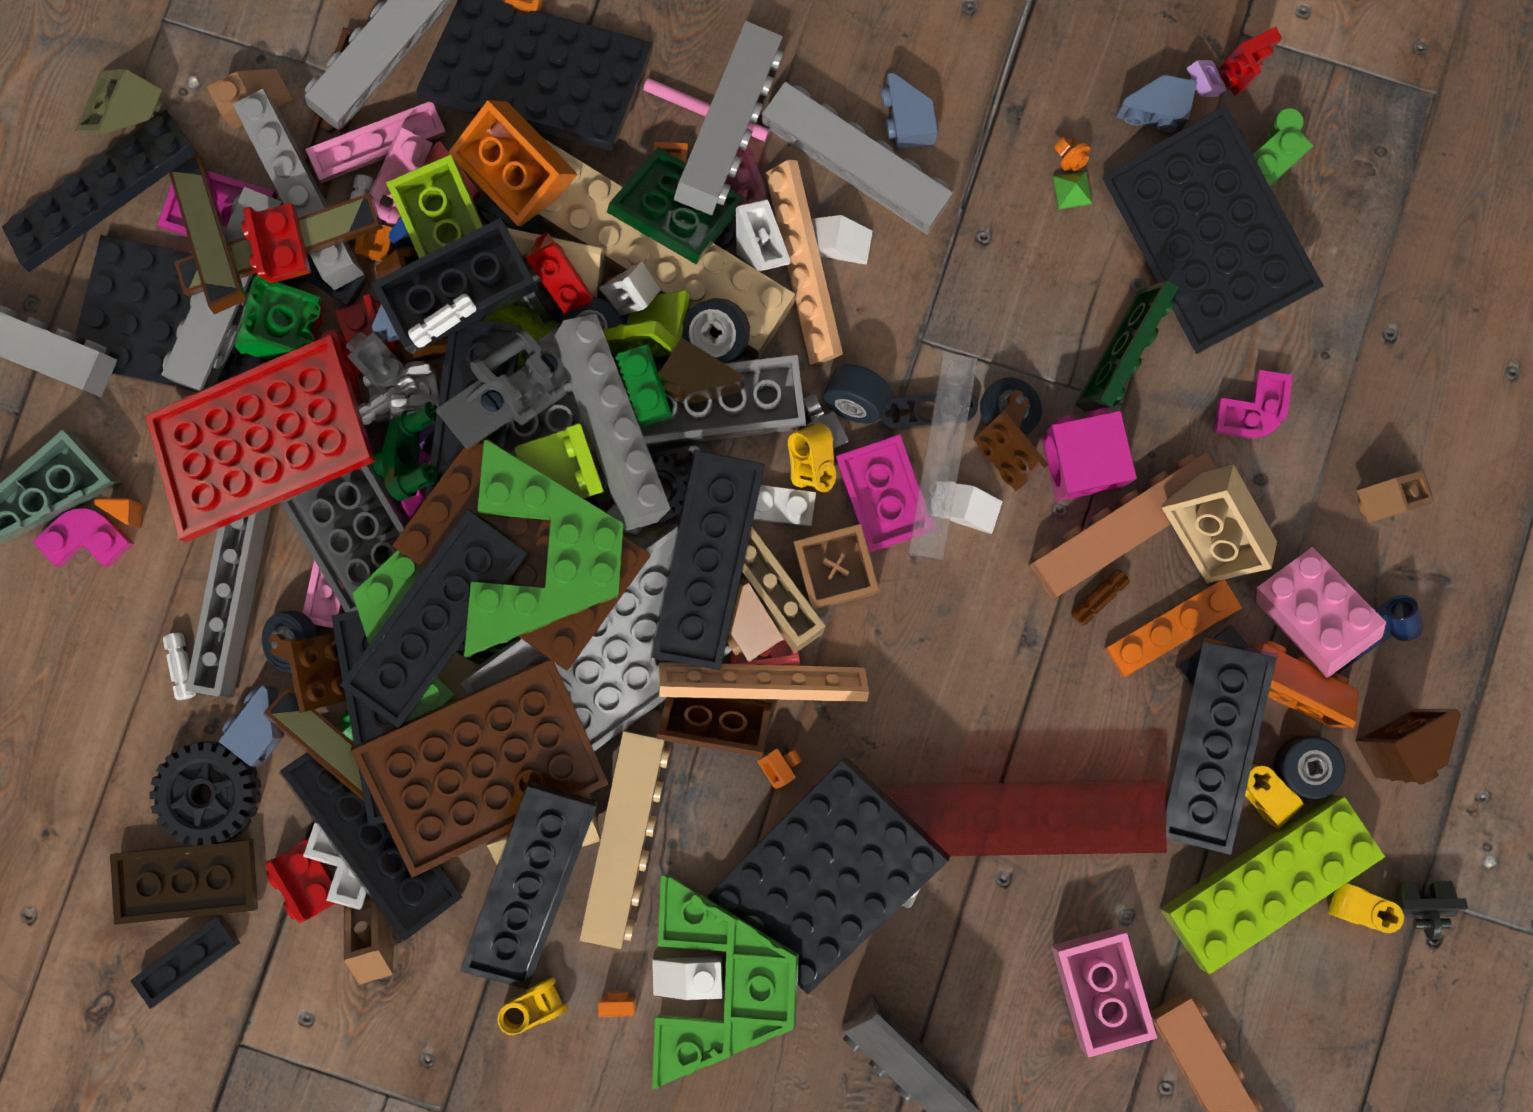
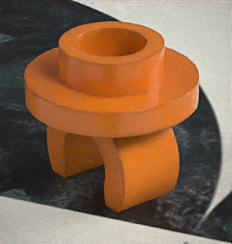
[1053,136,1091,171]

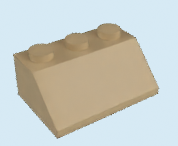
[507,228,609,299]
[1162,464,1277,583]

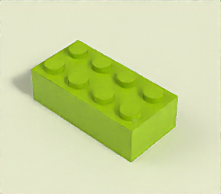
[386,155,484,259]

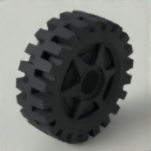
[149,742,261,846]

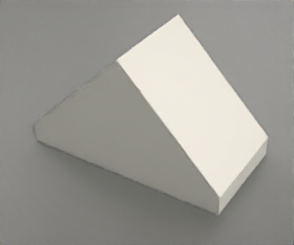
[736,200,791,271]
[811,215,873,265]
[599,261,661,316]
[927,480,1003,534]

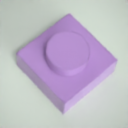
[1187,60,1227,97]

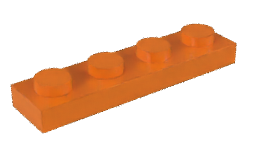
[1105,580,1242,677]

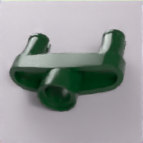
[371,402,439,501]

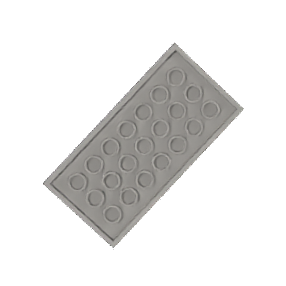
[460,521,732,751]

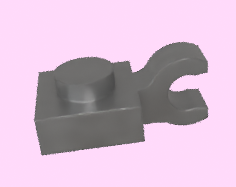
[803,394,849,450]

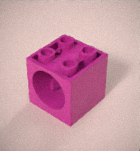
[1041,408,1137,502]

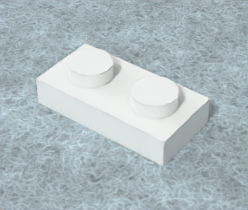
[753,485,816,527]

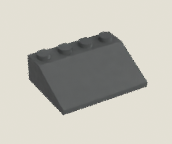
[280,444,410,613]
[842,994,983,1112]

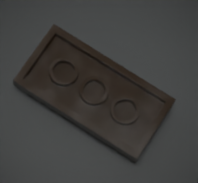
[110,839,258,925]

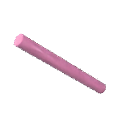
[643,78,770,142]

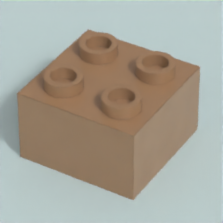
[793,524,879,610]

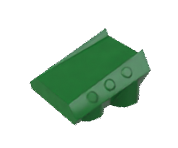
[234,276,322,361]

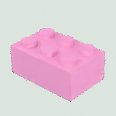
[1256,547,1386,678]
[1051,927,1157,1058]

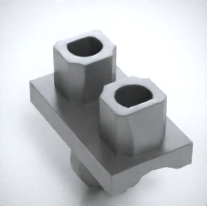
[346,332,408,395]

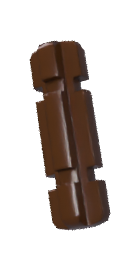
[1071,570,1130,626]

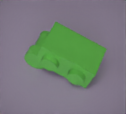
[1253,108,1313,186]

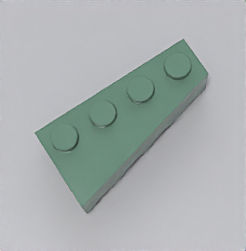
[0,429,122,546]

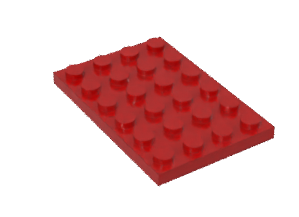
[145,334,375,542]

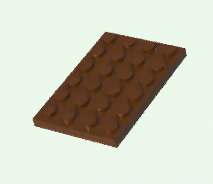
[392,437,651,671]
[351,658,608,877]

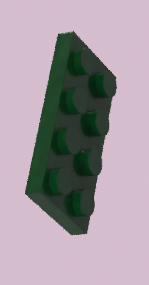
[1075,280,1179,412]

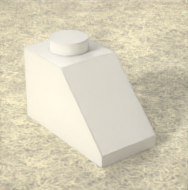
[652,956,723,1000]

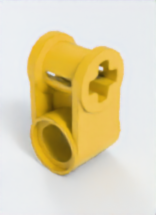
[787,422,836,492]
[1245,764,1304,830]
[1327,883,1404,933]
[497,976,569,1035]

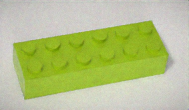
[1160,795,1385,974]

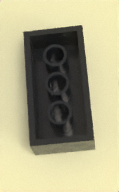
[371,218,539,354]

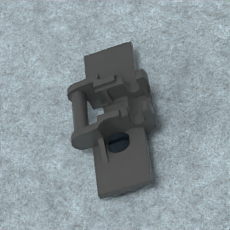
[436,326,568,450]

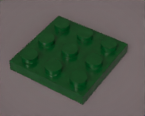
[607,147,745,265]

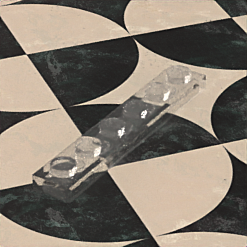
[908,353,978,561]

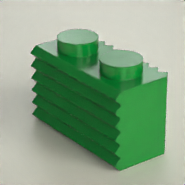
[615,345,672,427]

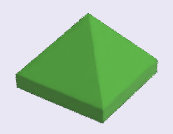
[1053,171,1092,210]

